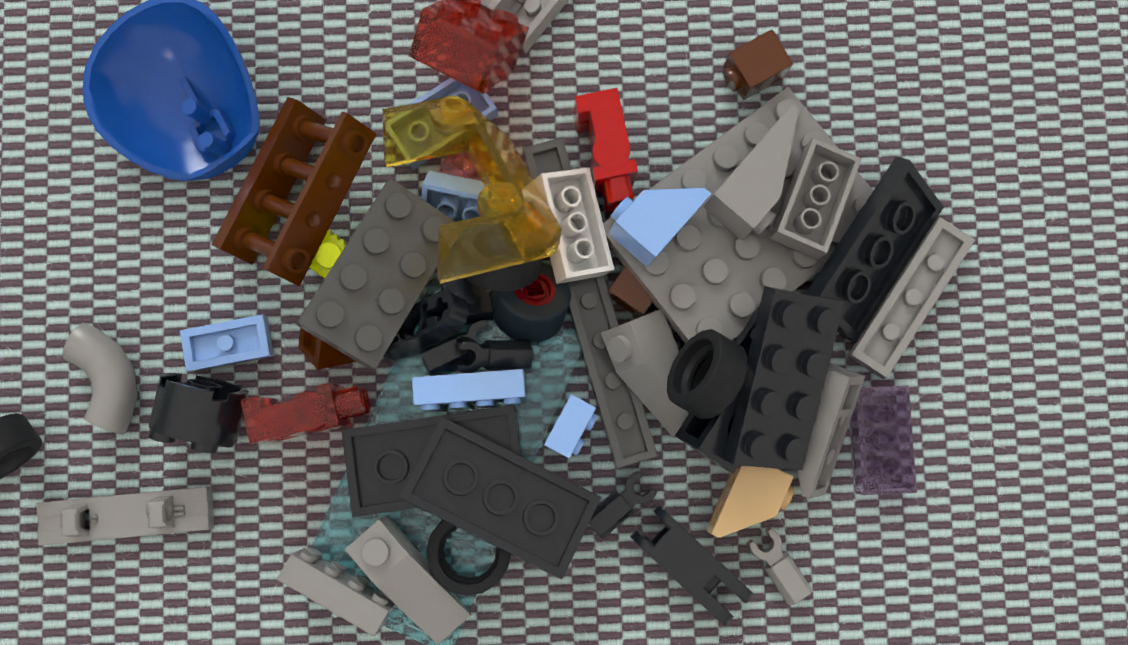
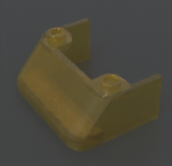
[382,96,561,284]

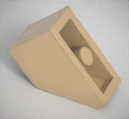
[706,466,794,538]

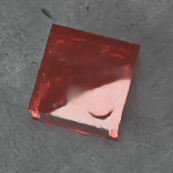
[408,0,529,94]

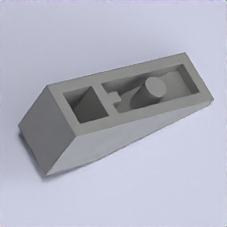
[703,103,800,240]
[601,309,689,438]
[798,363,865,499]
[345,515,471,645]

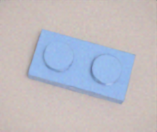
[180,314,274,372]

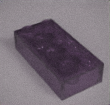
[851,385,917,495]

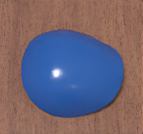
[82,0,260,181]

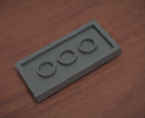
[295,178,462,371]

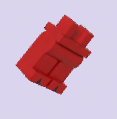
[573,88,638,213]

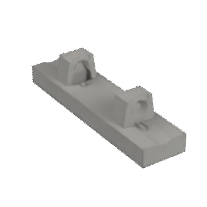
[36,486,214,546]

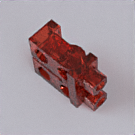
[241,383,372,444]

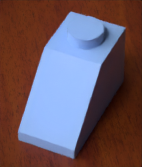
[608,188,711,267]

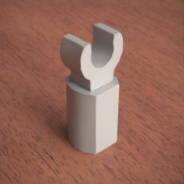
[747,527,813,605]

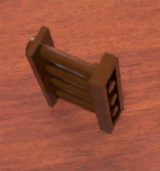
[211,97,377,287]

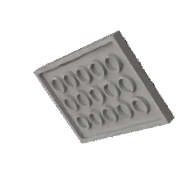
[603,87,873,344]

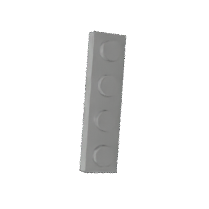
[847,217,975,379]

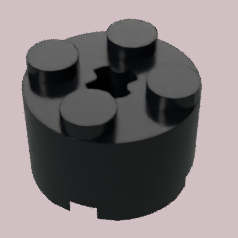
[148,373,249,453]

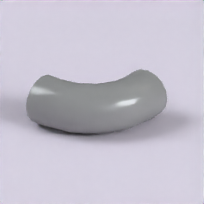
[62,323,138,434]

